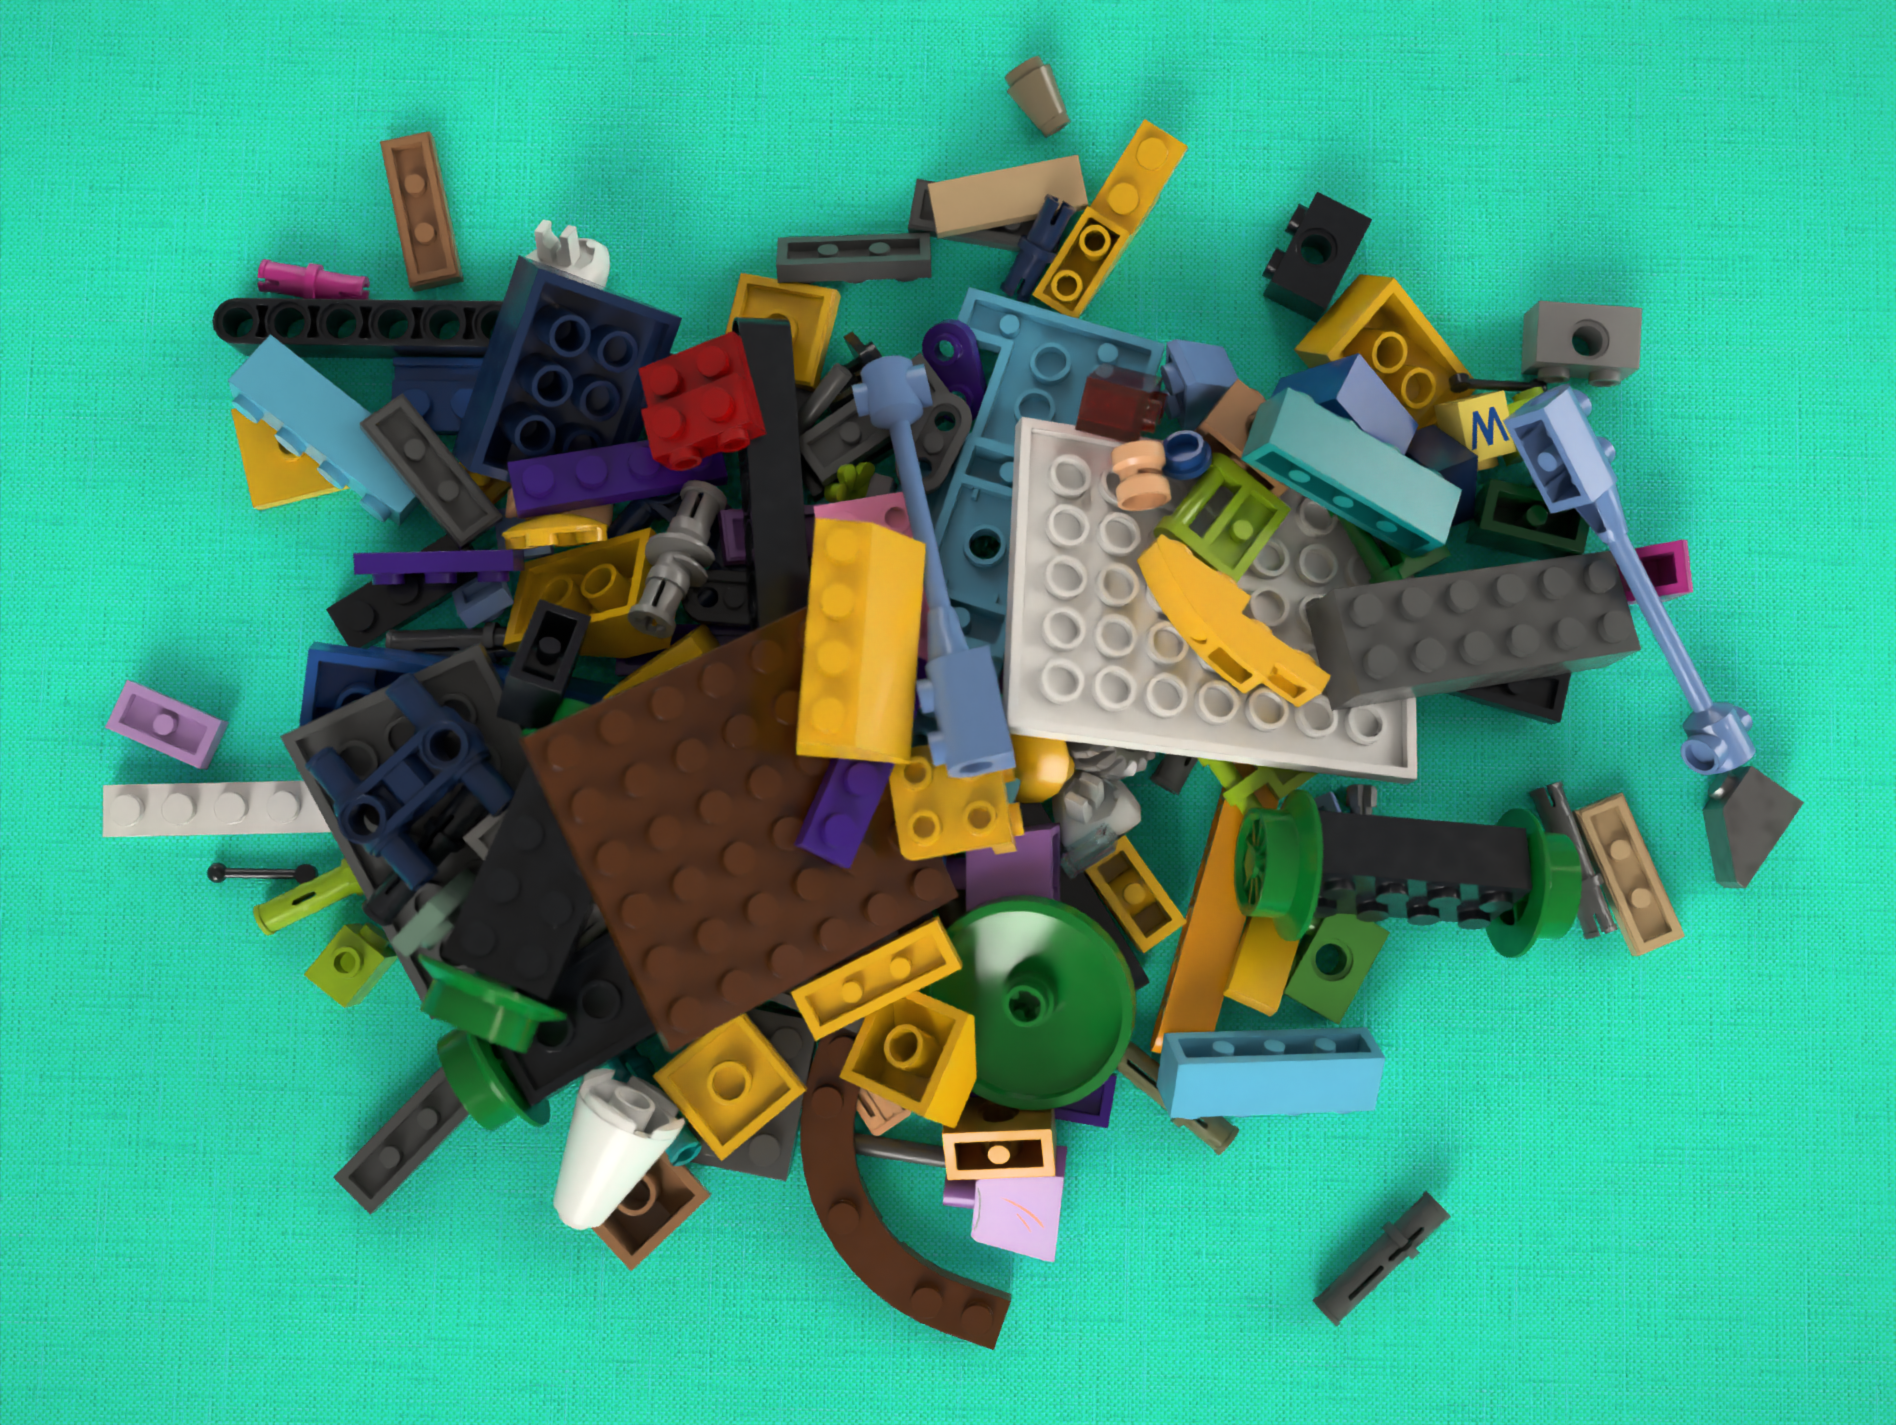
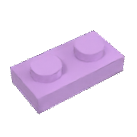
[105,680,229,770]

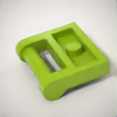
[1153,453,1291,583]

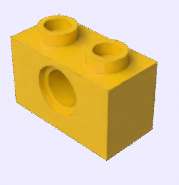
[1079,835,1187,953]

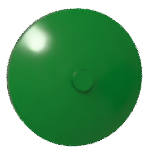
[920,895,1136,1110]

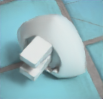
[525,219,610,287]
[1052,770,1141,848]

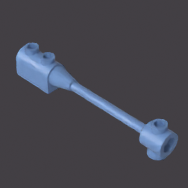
[852,356,1016,778]
[1503,384,1756,775]

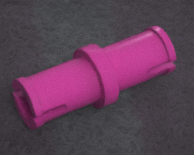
[257,259,370,299]

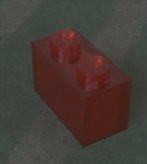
[1075,363,1168,443]

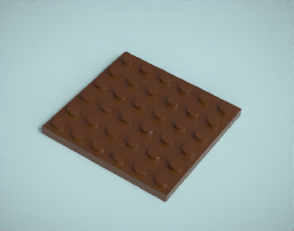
[519,605,958,1053]

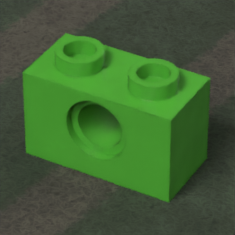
[1283,913,1390,1025]

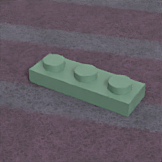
[390,868,477,958]

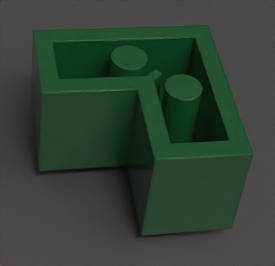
[1466,478,1590,560]

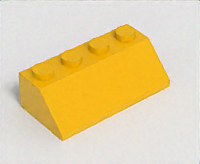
[796,518,926,764]

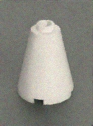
[553,1068,685,1230]

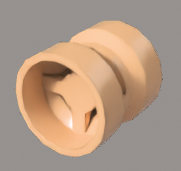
[1111,440,1171,511]

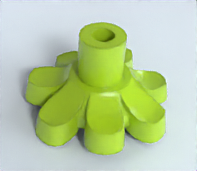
[824,462,875,503]

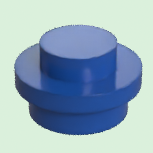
[1162,430,1212,480]

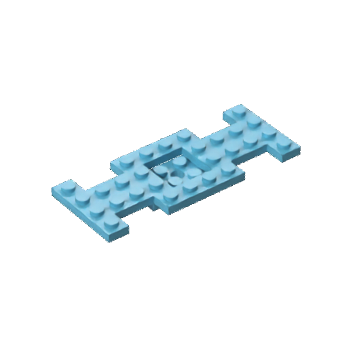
[896,287,1165,804]

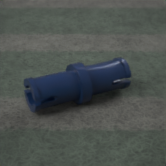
[1000,194,1076,303]

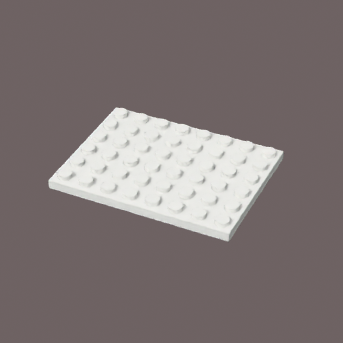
[1002,417,1417,784]

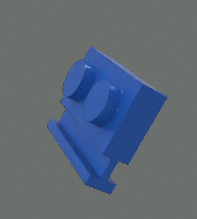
[392,357,484,435]

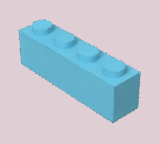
[228,334,421,526]
[1157,1027,1385,1119]

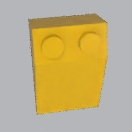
[1294,274,1476,430]
[503,527,676,658]

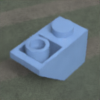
[1160,339,1239,431]

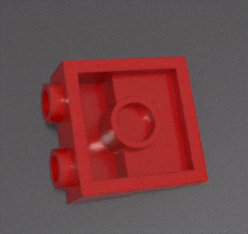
[638,331,767,471]

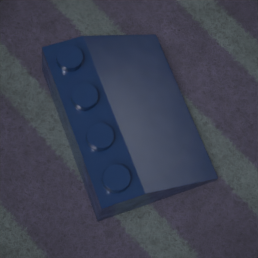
[452,255,682,505]

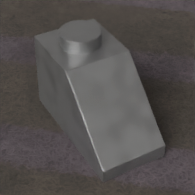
[1702,766,1804,888]

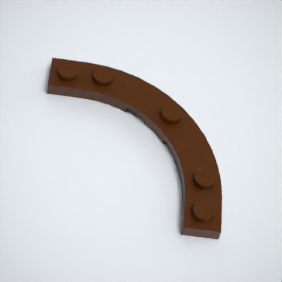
[800,1028,1011,1350]

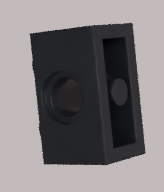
[1262,192,1372,323]
[496,599,591,729]

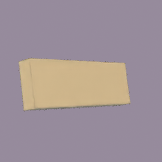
[928,155,1088,238]
[1572,792,1685,956]

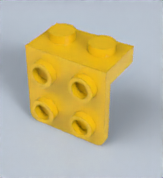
[889,744,1024,861]

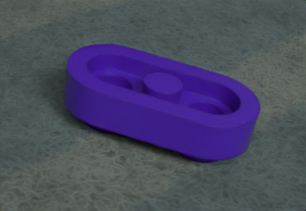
[922,319,987,424]

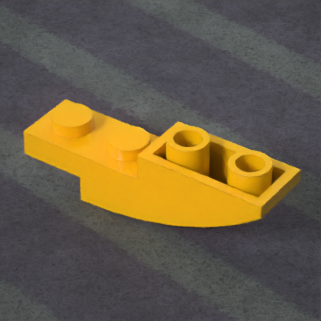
[1032,119,1188,319]
[1137,534,1331,708]

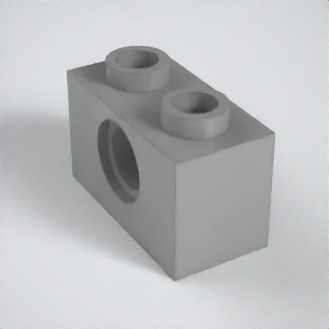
[1521,301,1642,387]

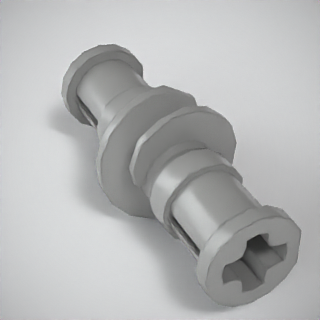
[627,480,728,638]

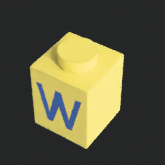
[1434,390,1517,471]

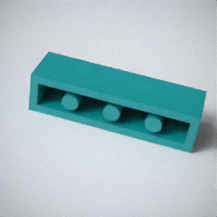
[1241,387,1462,558]

